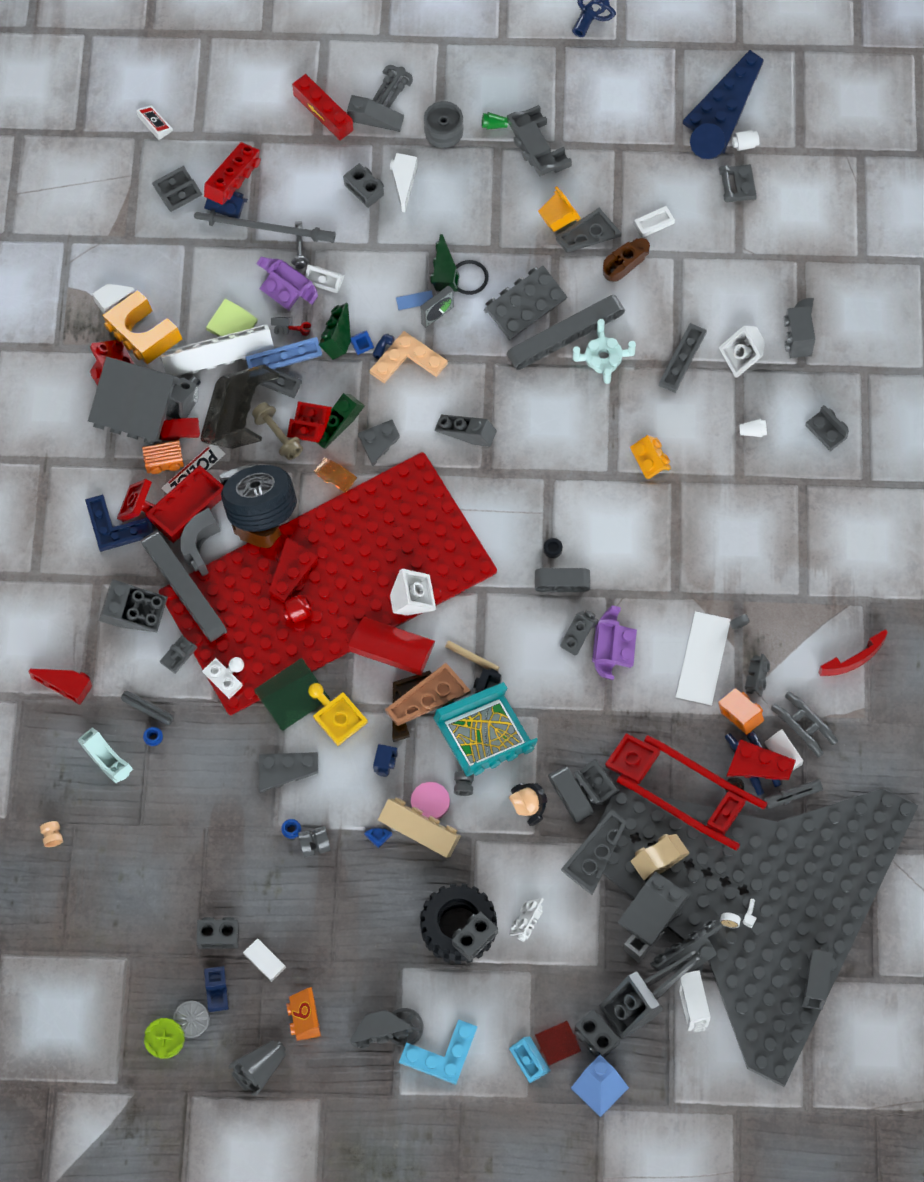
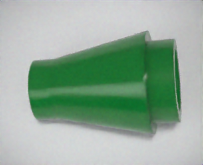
[482,112,508,130]

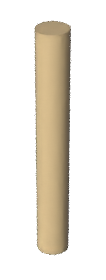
[445,641,499,671]

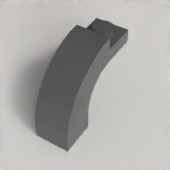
[180,508,221,576]

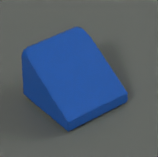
[350,331,374,355]

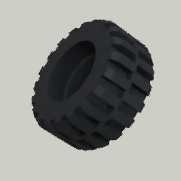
[420,883,497,964]

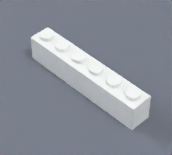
[160,324,274,377]

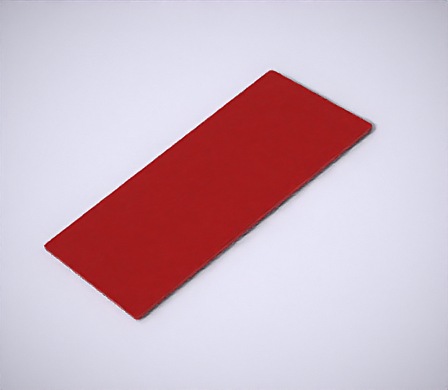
[159,452,497,715]

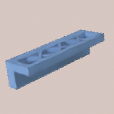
[246,337,322,376]

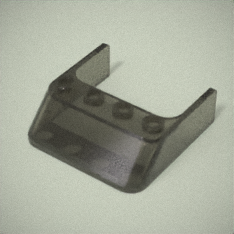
[200,364,280,449]

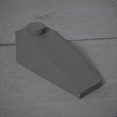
[347,95,404,132]

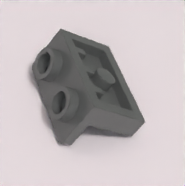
[805,405,849,451]

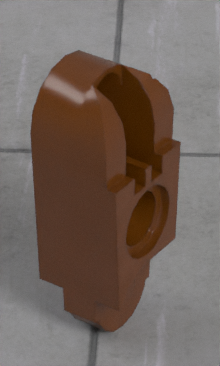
[603,238,650,282]
[231,525,282,548]

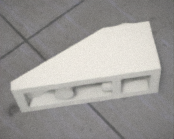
[390,153,418,212]

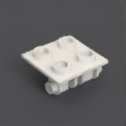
[509,898,544,942]

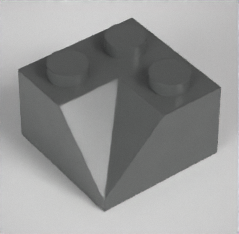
[783,306,815,358]

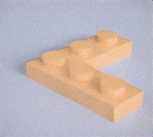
[370,331,448,384]

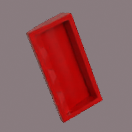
[145,465,224,544]
[348,617,435,676]

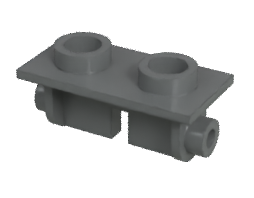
[745,653,770,697]

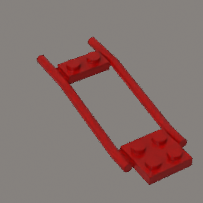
[605,733,767,851]

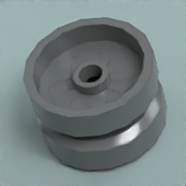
[424,101,464,148]

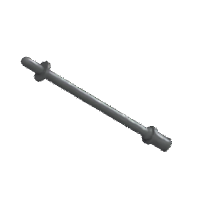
[194,210,336,243]

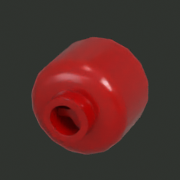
[282,595,313,623]

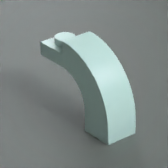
[77,728,133,783]

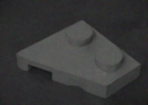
[358,420,400,466]

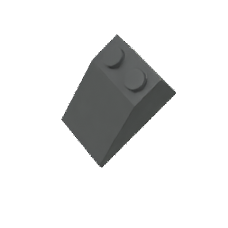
[618,871,689,946]

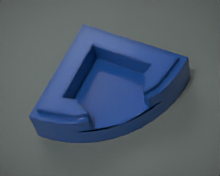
[364,828,392,848]

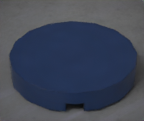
[690,123,726,160]

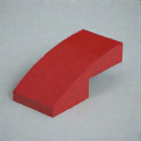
[160,418,200,441]

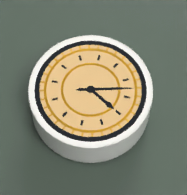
[720,913,741,928]

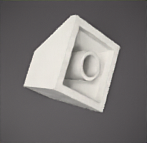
[719,326,765,378]
[390,569,436,616]

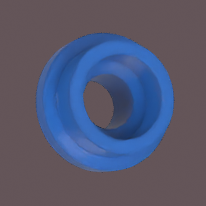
[143,727,163,746]
[281,819,301,839]

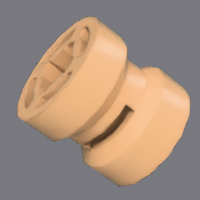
[40,821,63,847]

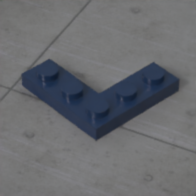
[85,494,154,552]

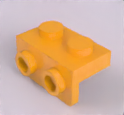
[630,435,671,479]

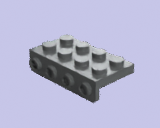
[484,265,567,340]

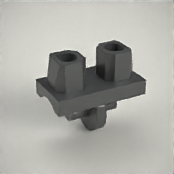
[160,635,197,674]

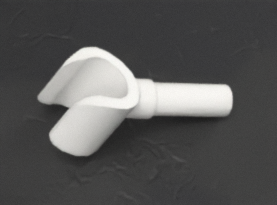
[743,899,757,928]

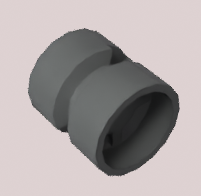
[298,826,331,858]

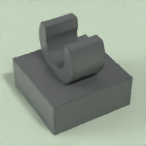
[271,317,293,335]

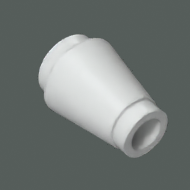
[740,419,767,437]

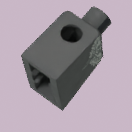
[167,376,201,419]

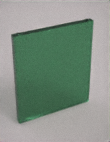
[254,658,330,731]

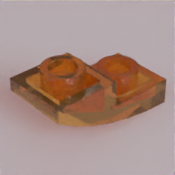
[313,457,357,493]

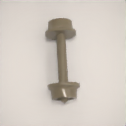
[252,402,303,460]

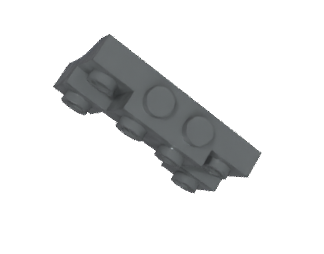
[507,105,572,177]

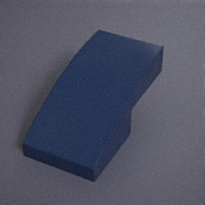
[204,966,229,1012]

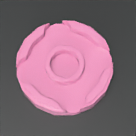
[411,782,450,820]

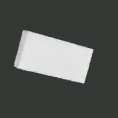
[634,206,675,238]
[243,939,286,982]

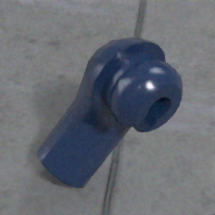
[372,334,394,359]

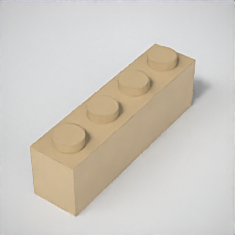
[378,797,461,858]

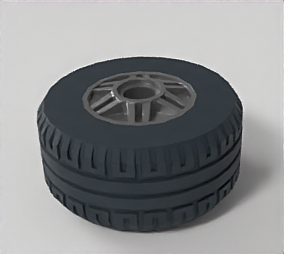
[221,465,297,532]

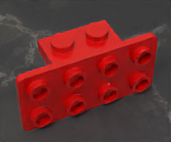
[90,340,135,386]

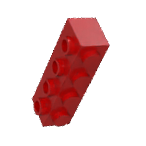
[204,142,261,205]

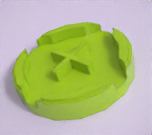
[144,1018,185,1059]

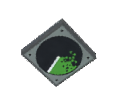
[420,286,454,328]

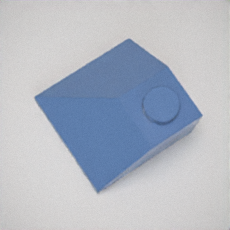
[571,1055,629,1117]

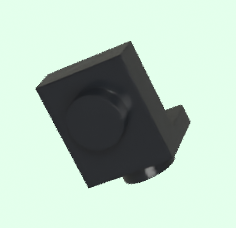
[473,669,502,694]

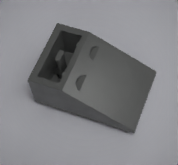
[99,580,168,633]

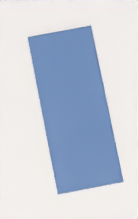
[396,290,433,310]

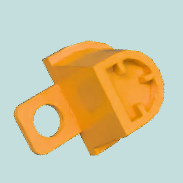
[538,186,581,232]

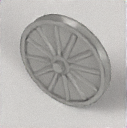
[173,1001,210,1038]

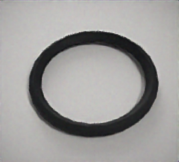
[456,260,489,295]

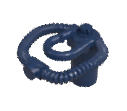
[572,0,616,37]

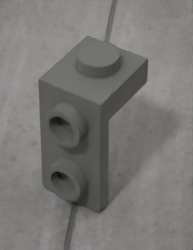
[560,610,599,655]

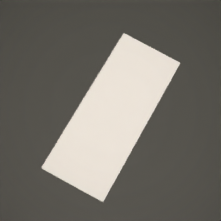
[676,611,731,705]

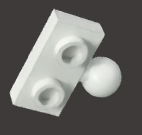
[202,657,244,699]

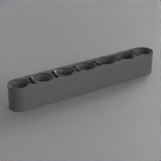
[507,295,625,370]
[140,530,227,642]

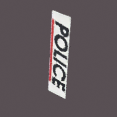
[161,442,225,494]

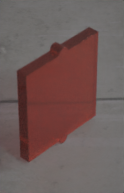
[535,1021,581,1066]

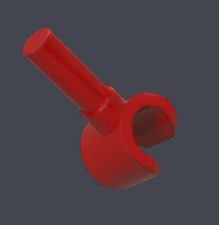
[288,322,311,336]

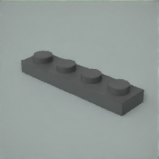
[659,323,707,393]

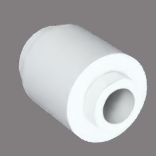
[732,130,759,151]

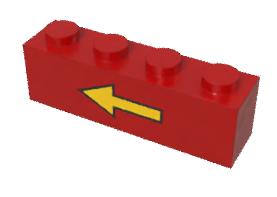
[292,74,353,140]

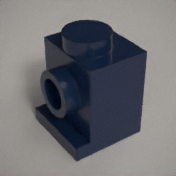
[373,744,398,777]

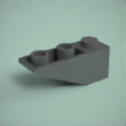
[435,414,497,447]

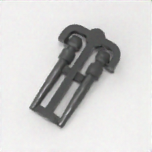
[373,65,413,108]

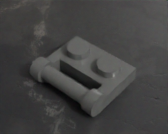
[719,164,757,202]

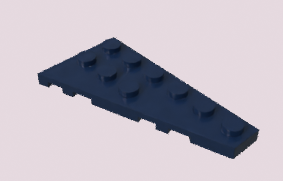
[683,50,764,154]

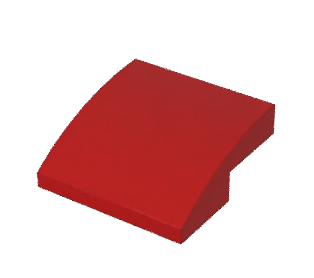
[287,401,332,443]

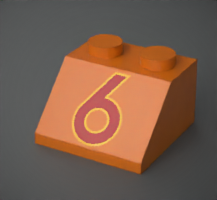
[286,987,321,1041]

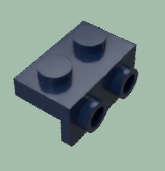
[204,191,248,219]

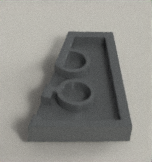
[556,207,622,252]
[259,752,318,794]

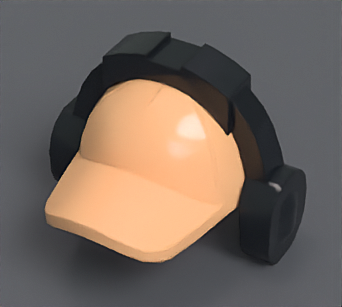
[509,783,547,826]

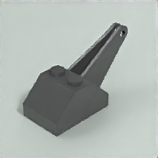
[599,951,701,1039]

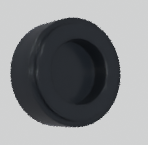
[544,538,563,558]

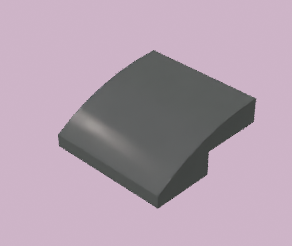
[152,166,202,212]

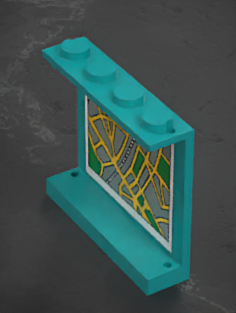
[433,682,538,777]

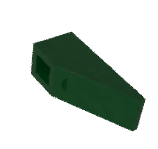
[430,234,460,292]
[319,302,351,360]
[316,393,365,449]

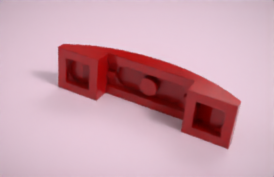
[818,629,888,676]

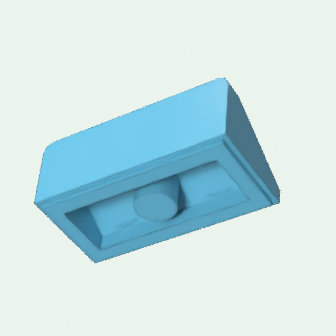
[509,1037,551,1083]

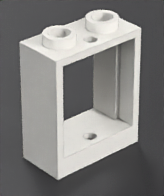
[677,970,711,1033]

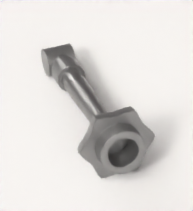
[291,221,309,269]

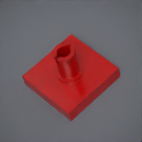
[117,479,155,522]

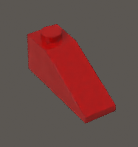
[28,668,92,705]

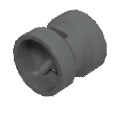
[454,771,474,796]

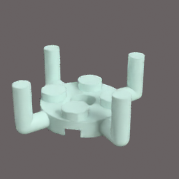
[573,319,636,384]

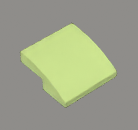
[206,299,258,337]

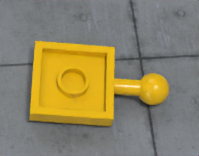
[308,683,368,746]

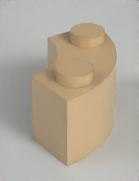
[631,834,690,880]

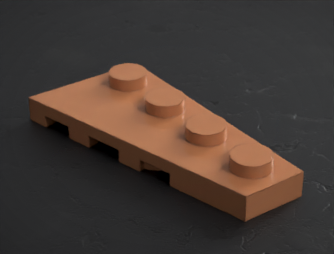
[385,663,471,726]

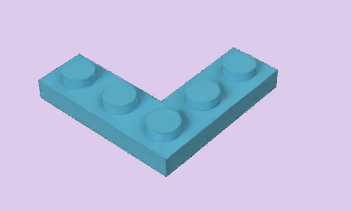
[399,1019,477,1085]

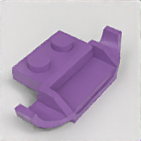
[256,256,318,310]
[592,605,637,680]

